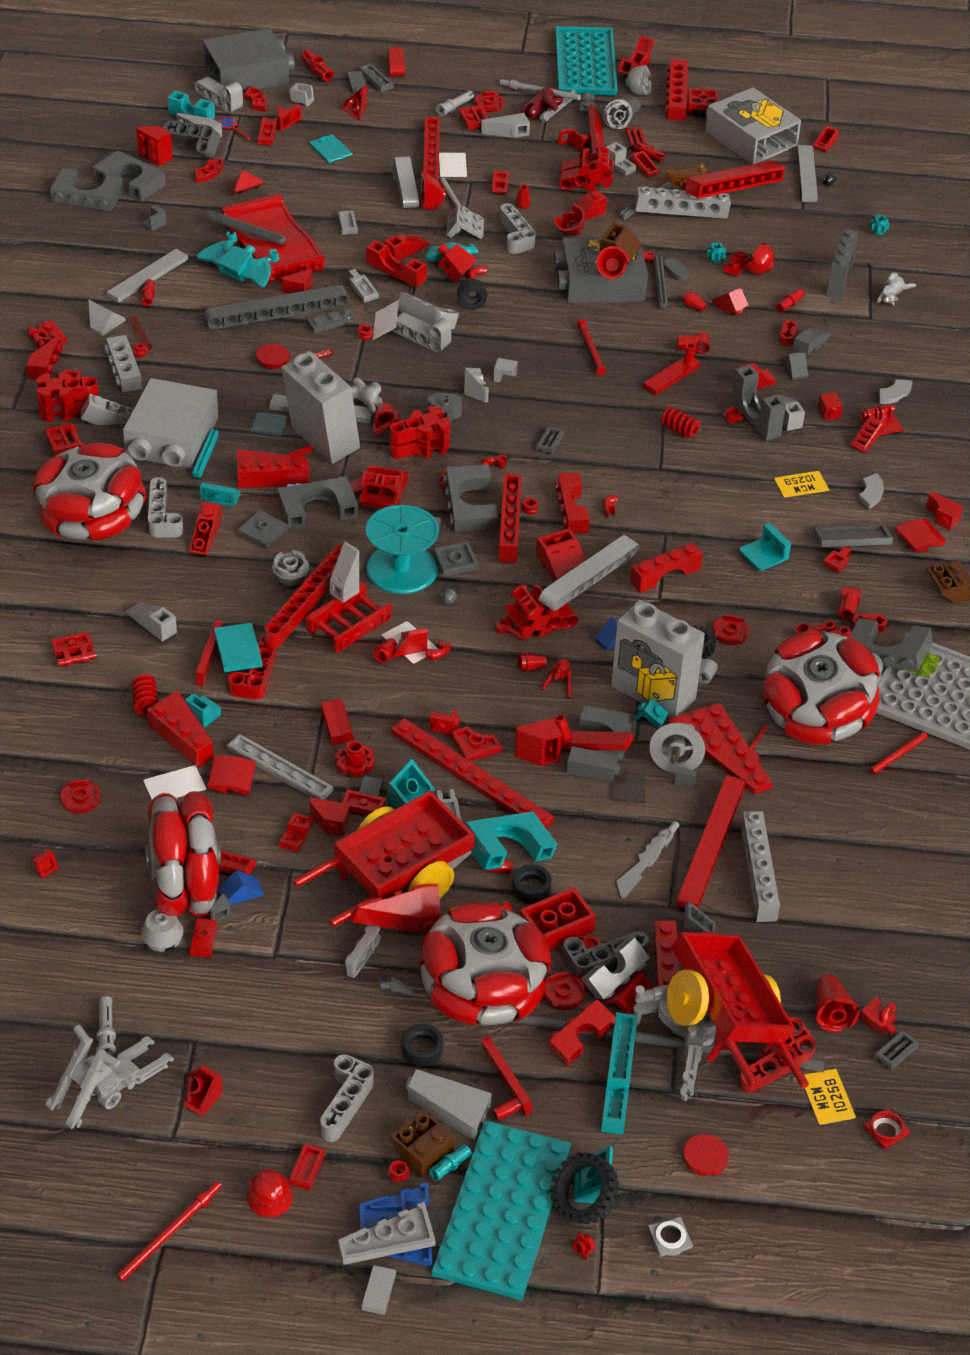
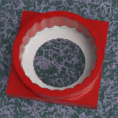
[863,1108,911,1150]

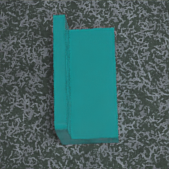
[200,483,241,507]

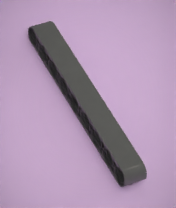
[204,285,350,329]

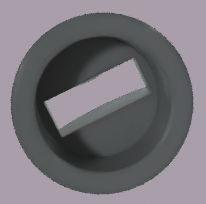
[441,588,458,604]

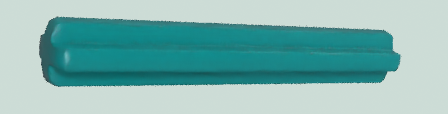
[192,429,219,479]

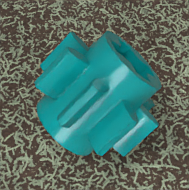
[870,215,890,235]
[706,242,726,262]

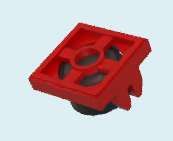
[687,89,718,117]

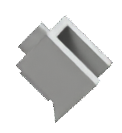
[289,83,314,107]

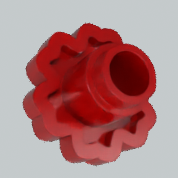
[335,741,375,777]

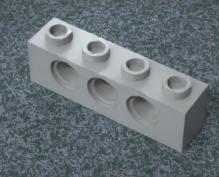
[104,335,142,392]

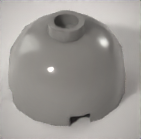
[626,65,651,95]

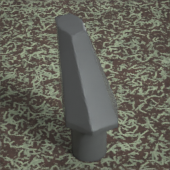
[380,977,413,996]

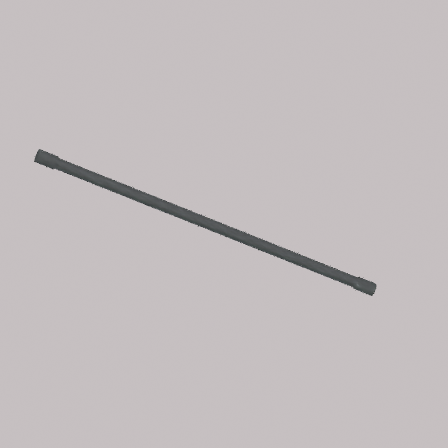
[509,1015,824,1072]

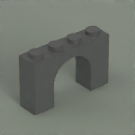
[93,150,166,202]
[50,168,123,211]
[827,229,859,300]
[731,365,786,441]
[443,464,498,532]
[277,476,358,530]
[849,618,933,671]
[567,705,632,783]

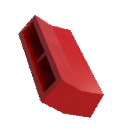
[321,697,355,745]

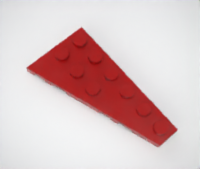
[667,703,772,794]

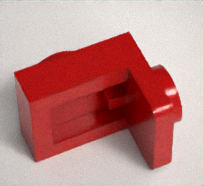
[430,708,460,735]

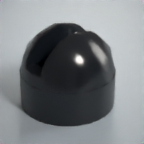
[822,172,836,186]

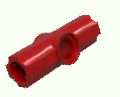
[301,49,334,82]

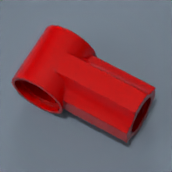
[677,332,710,354]
[838,586,862,621]

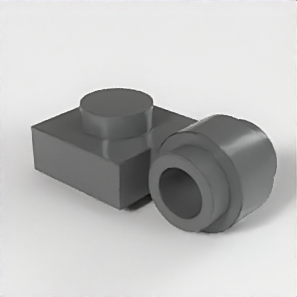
[580,93,595,116]

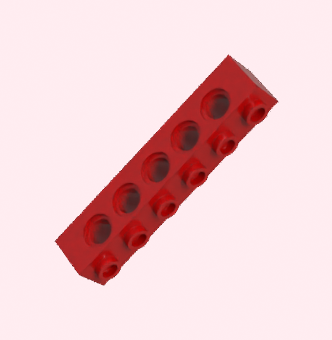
[665,59,688,121]
[499,474,522,563]

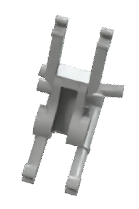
[633,984,716,1101]
[46,1025,174,1129]

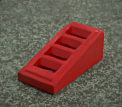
[812,125,840,152]
[629,151,660,177]
[850,416,884,454]

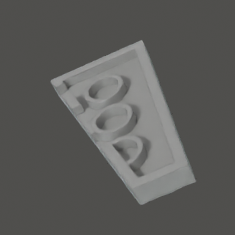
[338,1202,435,1265]

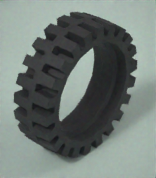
[550,1152,619,1224]

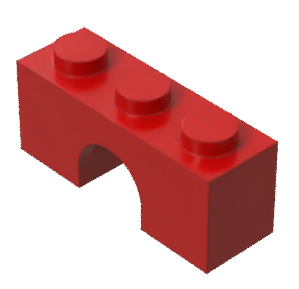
[549,999,615,1067]

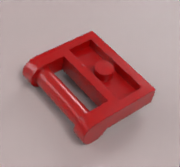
[459,105,489,130]
[45,424,84,456]

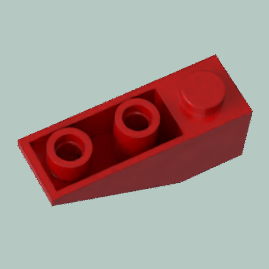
[384,235,430,261]
[26,336,63,379]
[189,501,223,556]

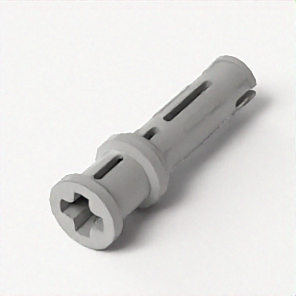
[436,90,474,117]
[96,996,116,1056]

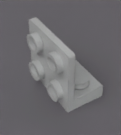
[446,204,484,239]

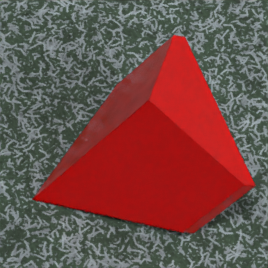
[341,85,367,121]
[231,170,263,196]
[391,628,428,658]
[183,1065,223,1116]

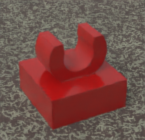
[32,849,59,879]

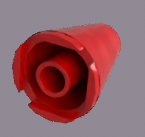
[816,974,859,1032]

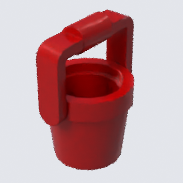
[373,403,400,436]

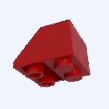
[136,126,173,166]
[514,718,562,766]

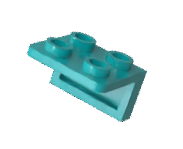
[739,523,791,571]

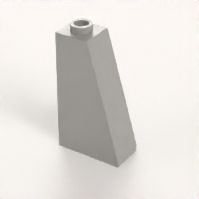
[406,1069,492,1141]

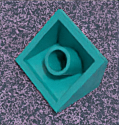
[387,758,435,808]
[573,1146,613,1203]

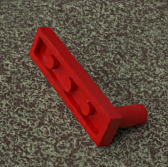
[643,343,701,396]
[196,620,223,687]
[554,714,633,751]
[481,1036,533,1121]

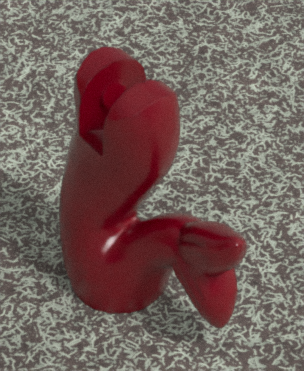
[520,87,564,119]

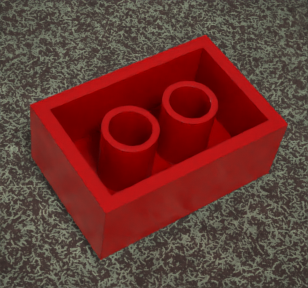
[520,887,596,950]

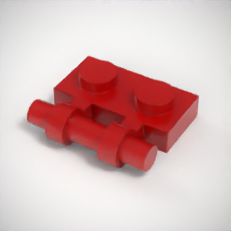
[27,320,67,348]
[51,632,96,667]

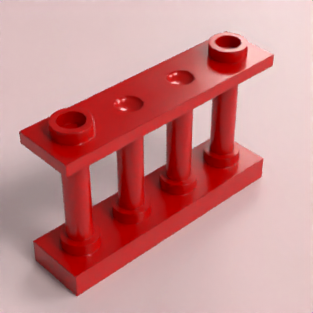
[306,582,392,653]

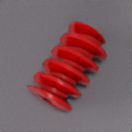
[661,407,701,439]
[131,674,158,718]

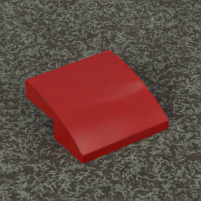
[894,519,946,552]
[207,755,256,796]

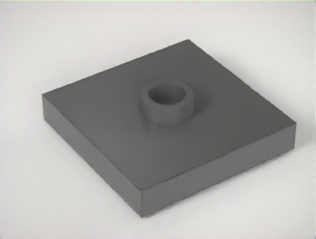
[237,510,289,549]
[433,542,479,577]

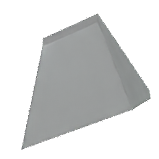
[88,299,125,336]
[464,368,489,402]

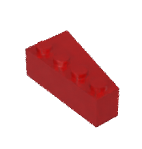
[237,449,309,488]
[147,690,214,768]

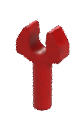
[494,616,526,641]

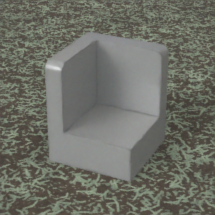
[493,358,518,382]

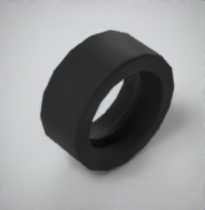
[512,864,552,904]
[402,1023,444,1067]

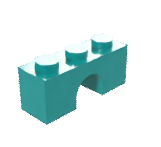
[168,90,215,119]

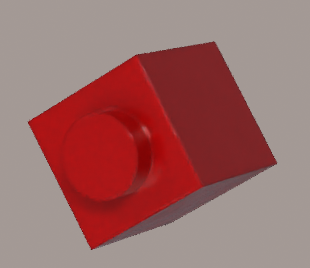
[818,393,843,421]

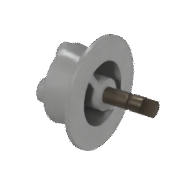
[650,723,705,773]

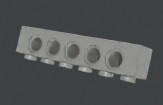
[634,187,731,219]
[740,811,780,922]

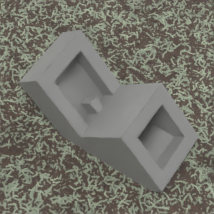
[606,142,636,176]

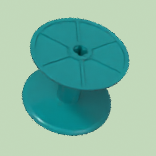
[366,505,439,594]

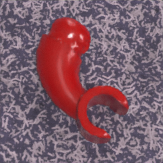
[480,455,507,469]
[603,494,618,518]
[425,640,451,660]

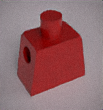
[437,243,477,283]

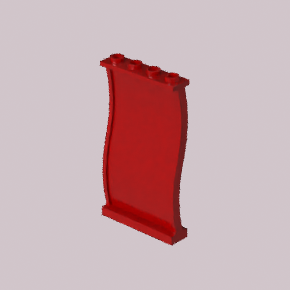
[222,194,324,283]

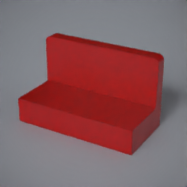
[604,971,654,1014]

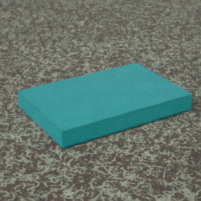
[214,623,262,672]

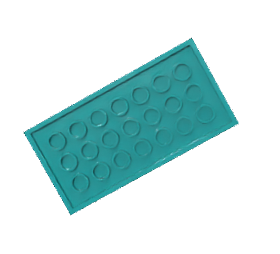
[556,26,618,96]
[432,1120,571,1301]

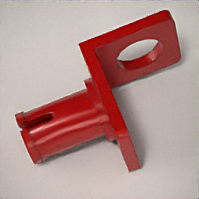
[557,129,591,151]

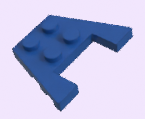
[359,1183,432,1267]

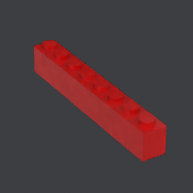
[685,160,785,199]

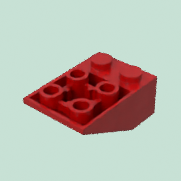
[536,528,586,581]

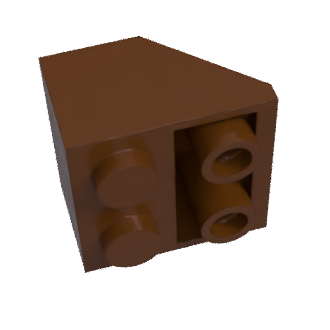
[599,222,642,264]
[925,560,970,603]
[390,1109,454,1178]

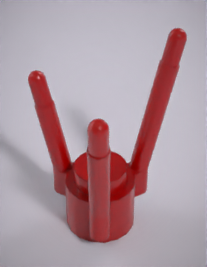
[541,659,572,699]

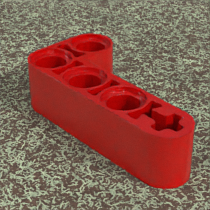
[228,635,276,700]
[739,1017,816,1093]

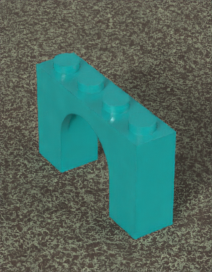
[465,811,558,870]

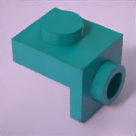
[634,698,669,728]

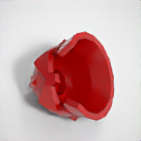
[554,204,586,236]
[596,246,629,279]
[247,1168,293,1217]

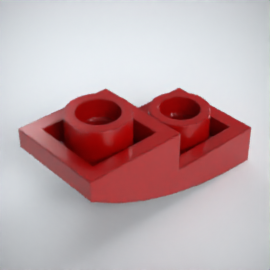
[723,251,751,276]

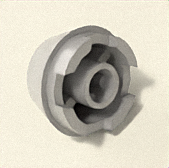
[604,99,633,129]
[272,550,309,587]
[141,910,183,952]

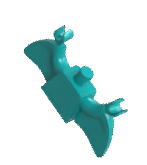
[197,231,279,288]

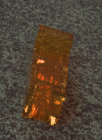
[666,164,710,187]

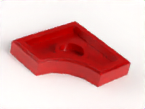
[450,726,502,761]

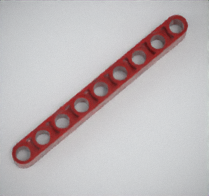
[264,545,343,648]
[676,775,746,909]

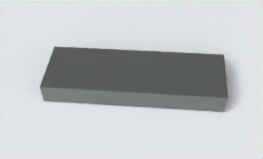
[358,63,394,92]

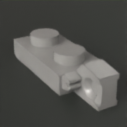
[349,269,379,302]

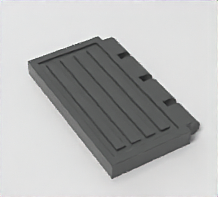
[814,523,893,547]

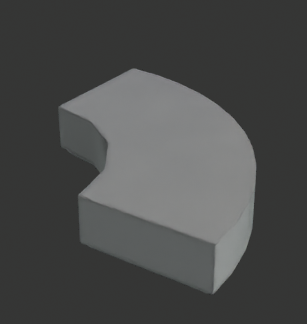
[879,379,912,404]
[858,473,884,509]

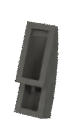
[793,327,832,355]

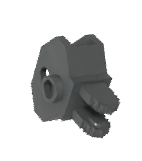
[427,393,462,426]

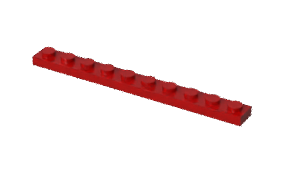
[422,117,440,210]
[391,718,554,828]

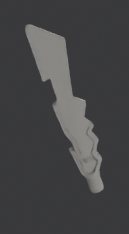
[616,821,680,899]

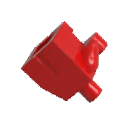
[861,997,897,1035]

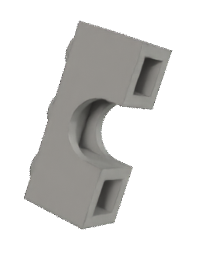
[581,938,650,999]

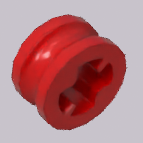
[358,324,373,340]
[522,498,539,515]

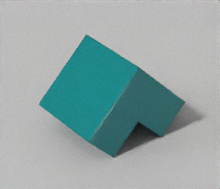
[185,693,221,728]

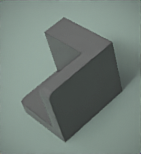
[142,204,167,232]

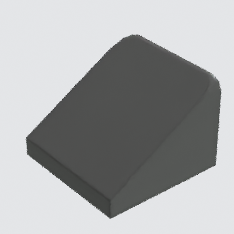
[359,776,383,797]
[210,894,231,921]

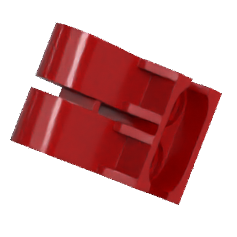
[559,145,614,192]
[37,372,99,422]
[390,406,450,459]
[360,465,409,509]
[504,585,579,638]

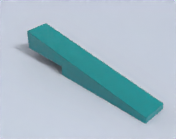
[601,1012,638,1135]

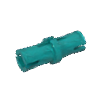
[429,1144,472,1181]

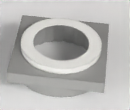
[648,1217,693,1257]

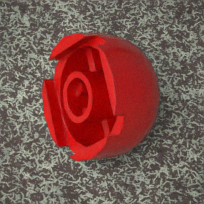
[745,242,775,275]

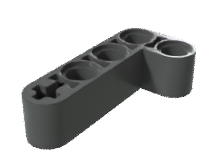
[163,120,220,159]
[563,931,649,981]

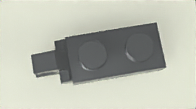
[307,308,353,333]

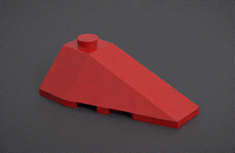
[351,883,441,933]

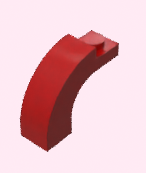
[618,35,655,76]

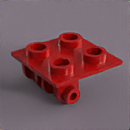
[858,404,904,436]

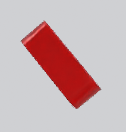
[388,47,405,77]

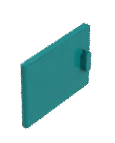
[309,134,353,163]

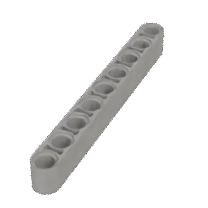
[539,535,640,611]

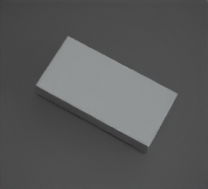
[338,211,358,235]
[362,1265,396,1315]

